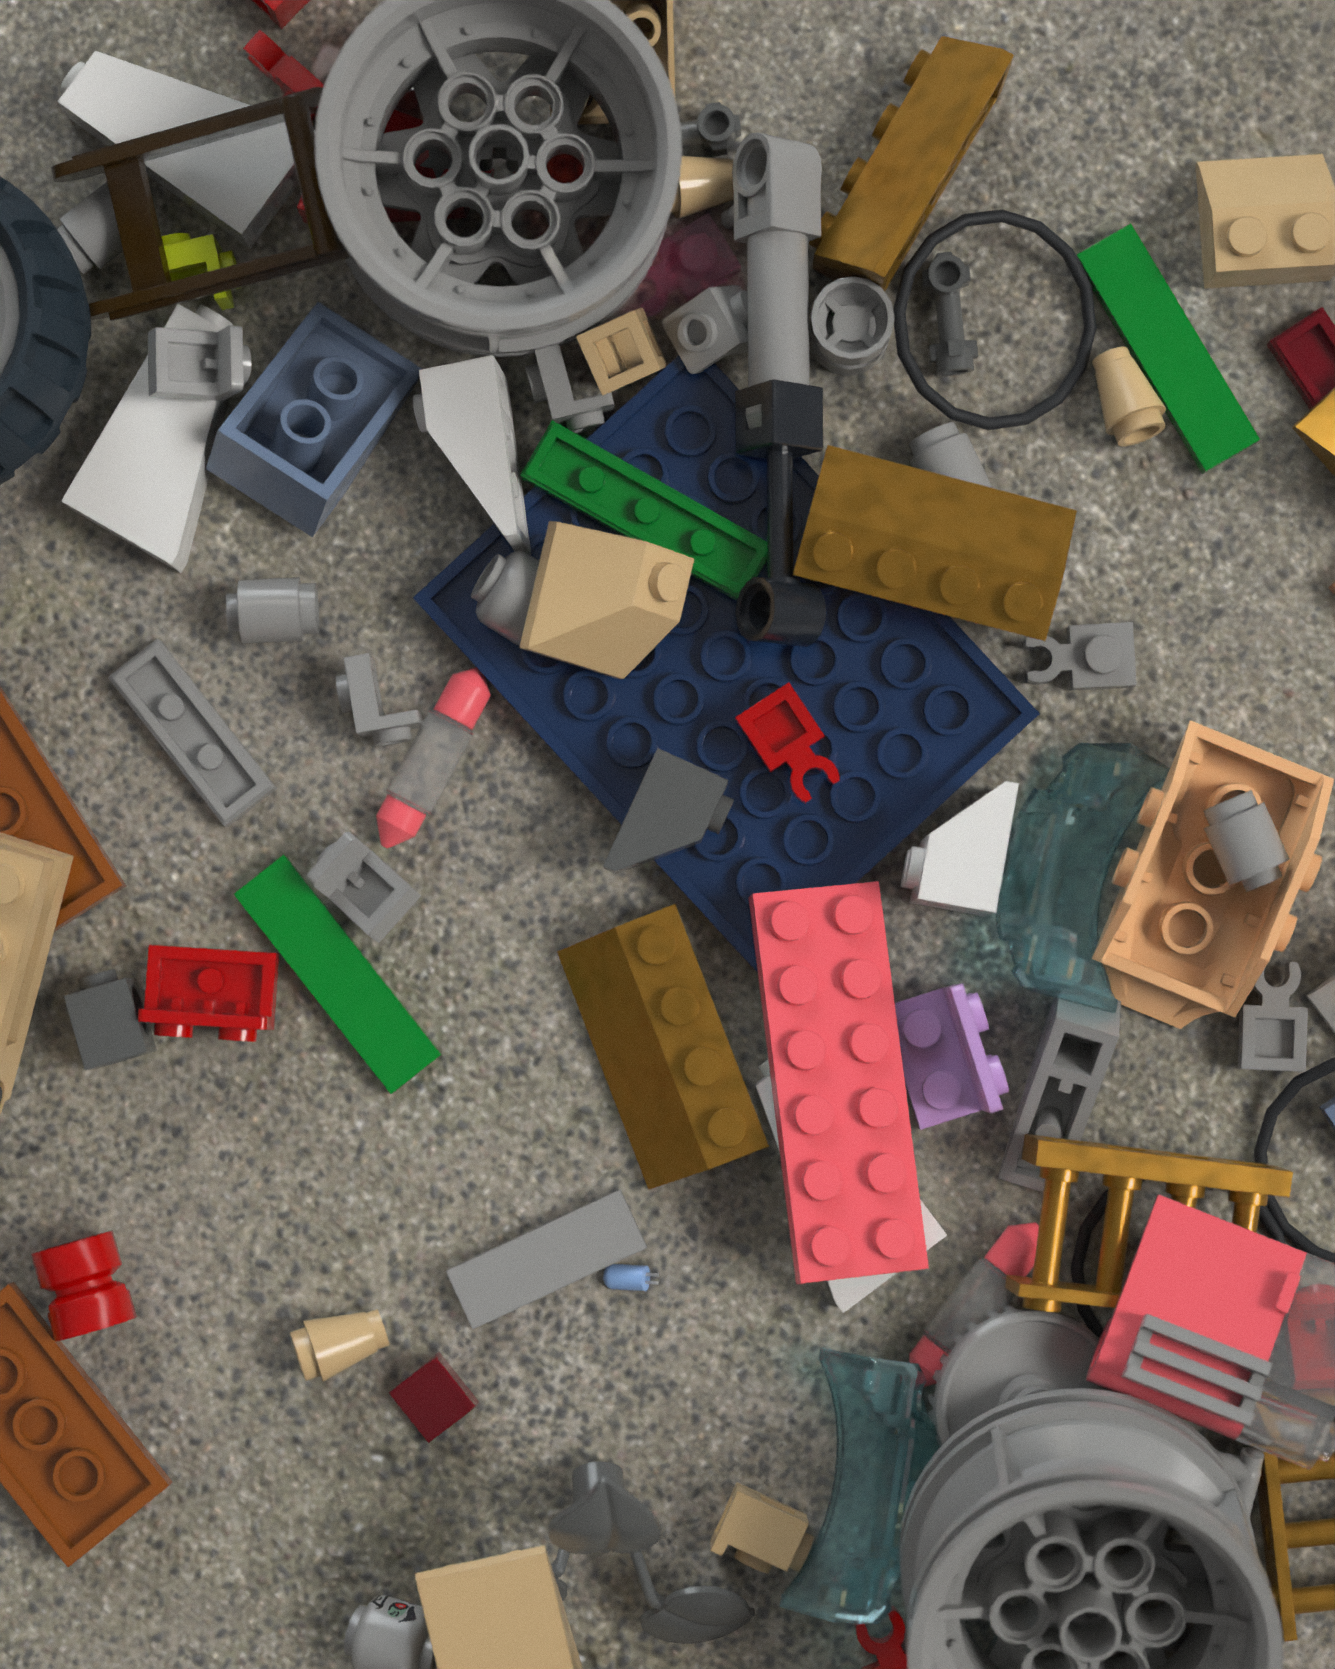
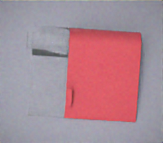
[1086,1194,1335,1470]

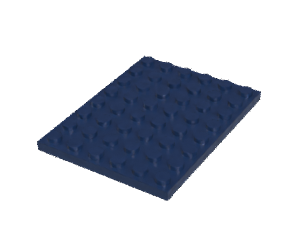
[413,355,1040,973]

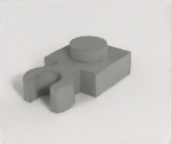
[1023,622,1137,691]
[1237,962,1308,1072]

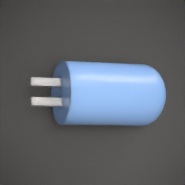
[603,1264,659,1291]

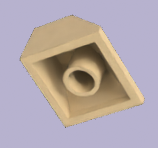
[519,521,694,679]

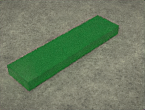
[1076,223,1260,475]
[520,420,768,601]
[234,855,443,1094]

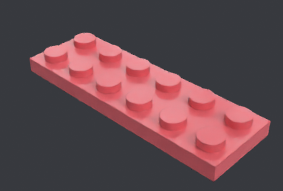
[748,881,929,1284]

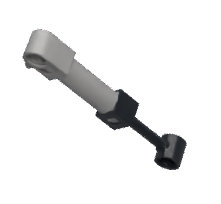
[721,132,826,647]

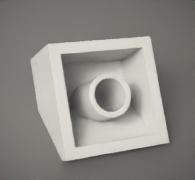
[901,781,1019,916]

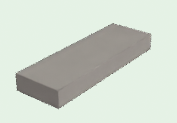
[108,638,277,827]
[446,1188,647,1330]

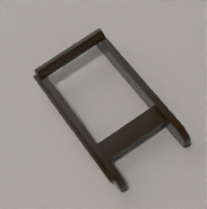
[51,87,351,321]

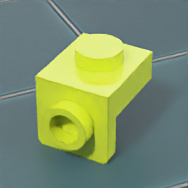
[161,233,241,310]

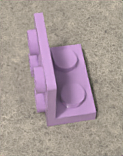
[895,984,1009,1130]

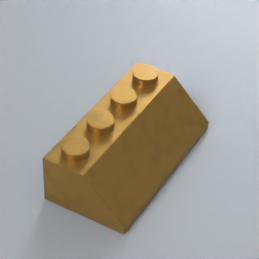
[809,36,1014,291]
[793,445,1077,641]
[557,904,769,1190]

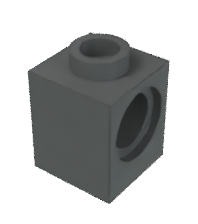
[64,969,157,1070]

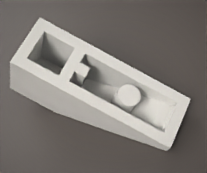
[413,355,531,555]

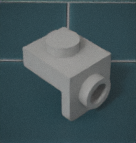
[662,285,748,374]
[148,325,251,401]
[525,344,615,434]
[336,653,424,746]
[306,832,421,943]

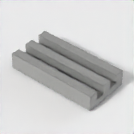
[1121,1314,1273,1427]

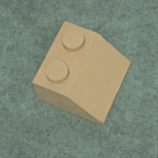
[1196,154,1335,289]

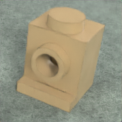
[576,307,668,396]
[710,1482,814,1573]

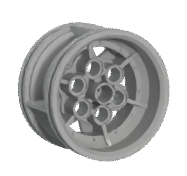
[315,0,682,357]
[899,1388,1283,1669]

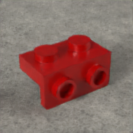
[138,945,279,1042]

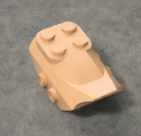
[1091,720,1334,1029]

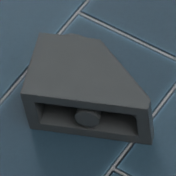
[603,748,734,874]

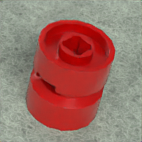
[31,1230,137,1341]

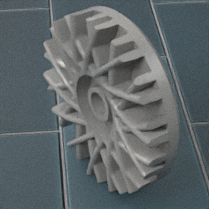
[928,1306,1114,1446]

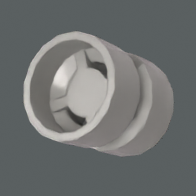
[809,276,895,376]

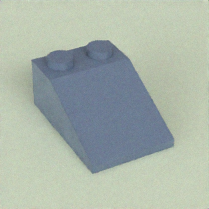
[206,302,422,537]

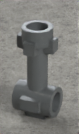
[680,102,741,157]
[920,252,978,376]

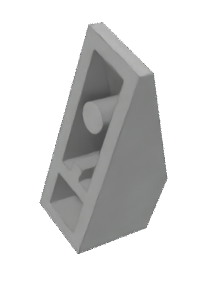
[998,982,1121,1192]

